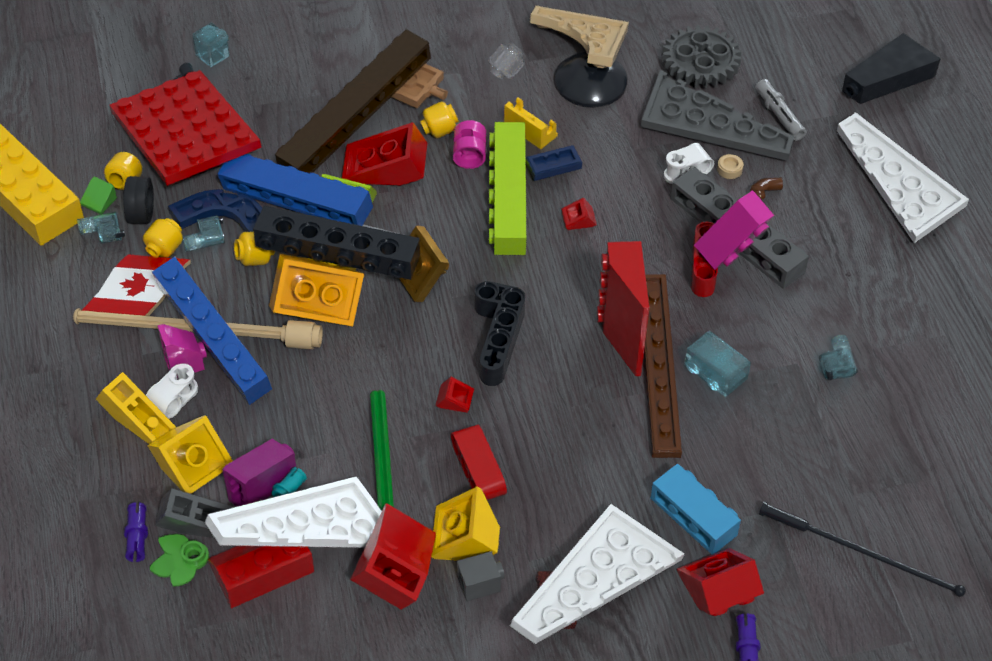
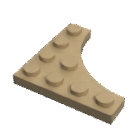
[530,6,629,68]

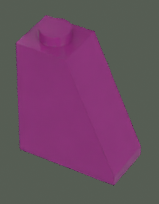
[223,438,296,507]

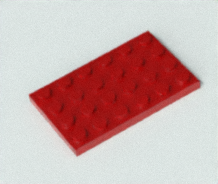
[109,70,262,185]

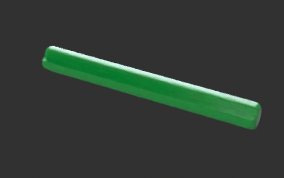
[370,390,394,511]

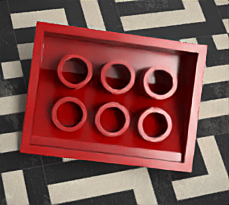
[597,241,649,376]

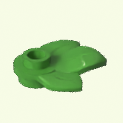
[149,534,209,586]

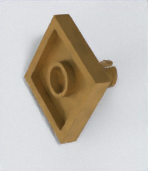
[399,226,449,302]

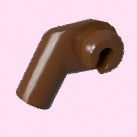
[750,177,783,200]

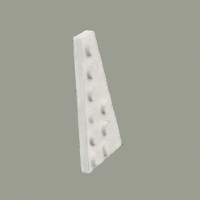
[837,113,969,243]
[205,477,382,548]
[510,504,684,644]

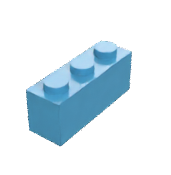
[650,464,741,554]

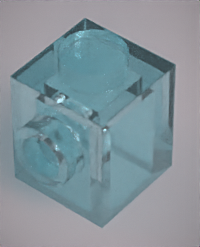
[192,22,230,67]

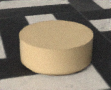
[717,154,743,179]

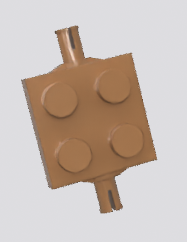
[392,64,448,108]

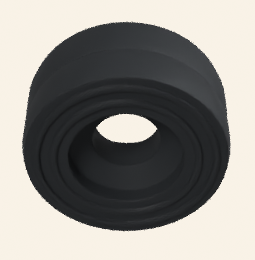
[123,176,154,224]

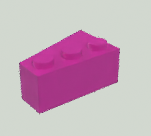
[694,191,774,270]

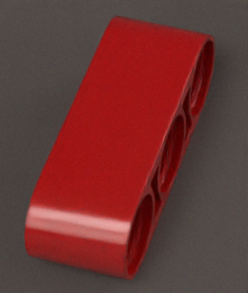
[691,221,718,297]
[451,424,507,500]

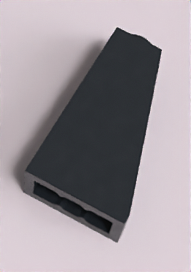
[842,33,941,104]

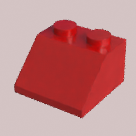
[677,548,764,616]

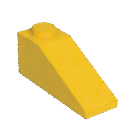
[96,372,176,444]

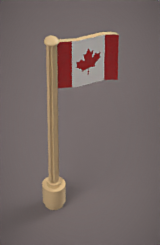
[73,254,323,350]

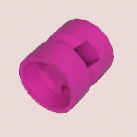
[453,120,486,169]

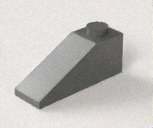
[155,488,235,538]

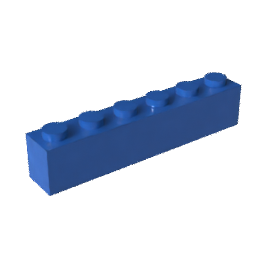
[218,153,373,226]
[152,257,272,405]

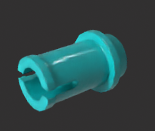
[272,467,307,498]

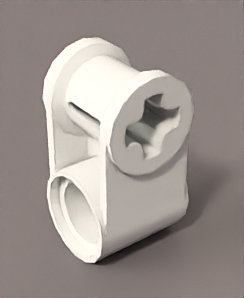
[664,143,714,184]
[146,364,198,419]

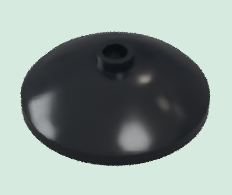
[554,52,628,108]

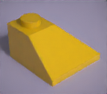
[147,415,233,494]
[431,487,500,561]

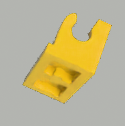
[504,97,558,149]

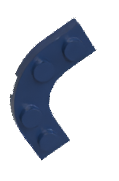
[168,189,262,232]

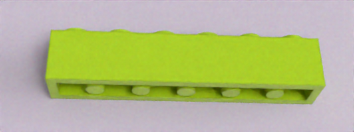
[489,122,526,255]

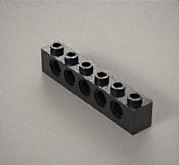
[253,206,420,280]

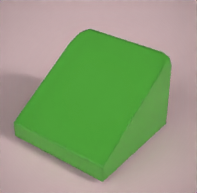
[80,177,117,215]

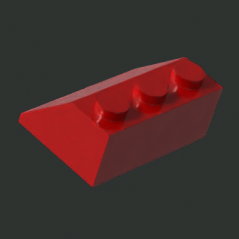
[208,545,314,609]

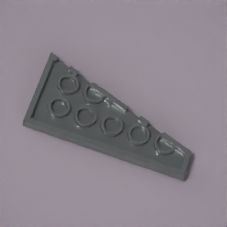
[641,70,794,161]

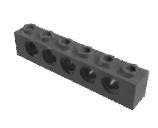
[671,167,809,289]

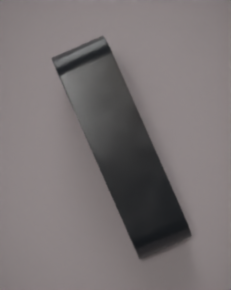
[475,281,525,386]

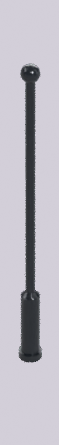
[759,501,966,597]

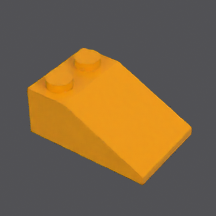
[269,254,364,326]

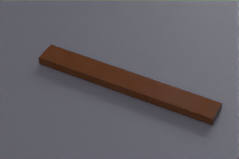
[644,274,682,458]

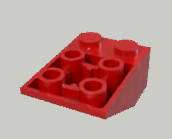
[350,503,436,610]

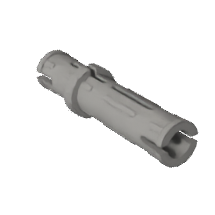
[755,79,807,141]

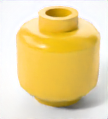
[420,101,459,139]
[104,152,142,190]
[143,218,183,258]
[234,231,275,266]

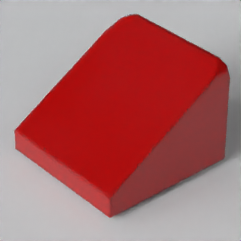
[562,197,597,230]
[435,376,474,413]

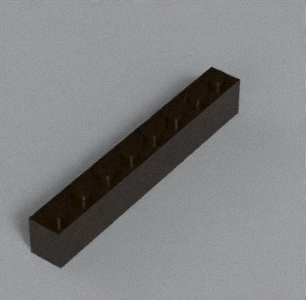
[275,29,431,173]

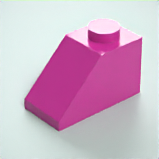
[157,324,207,378]

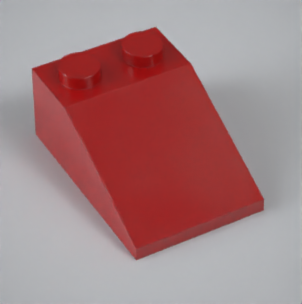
[342,122,427,185]

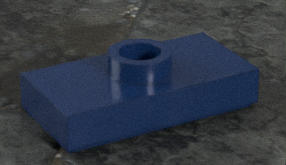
[526,145,582,181]

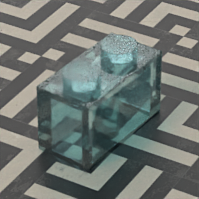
[684,330,751,397]

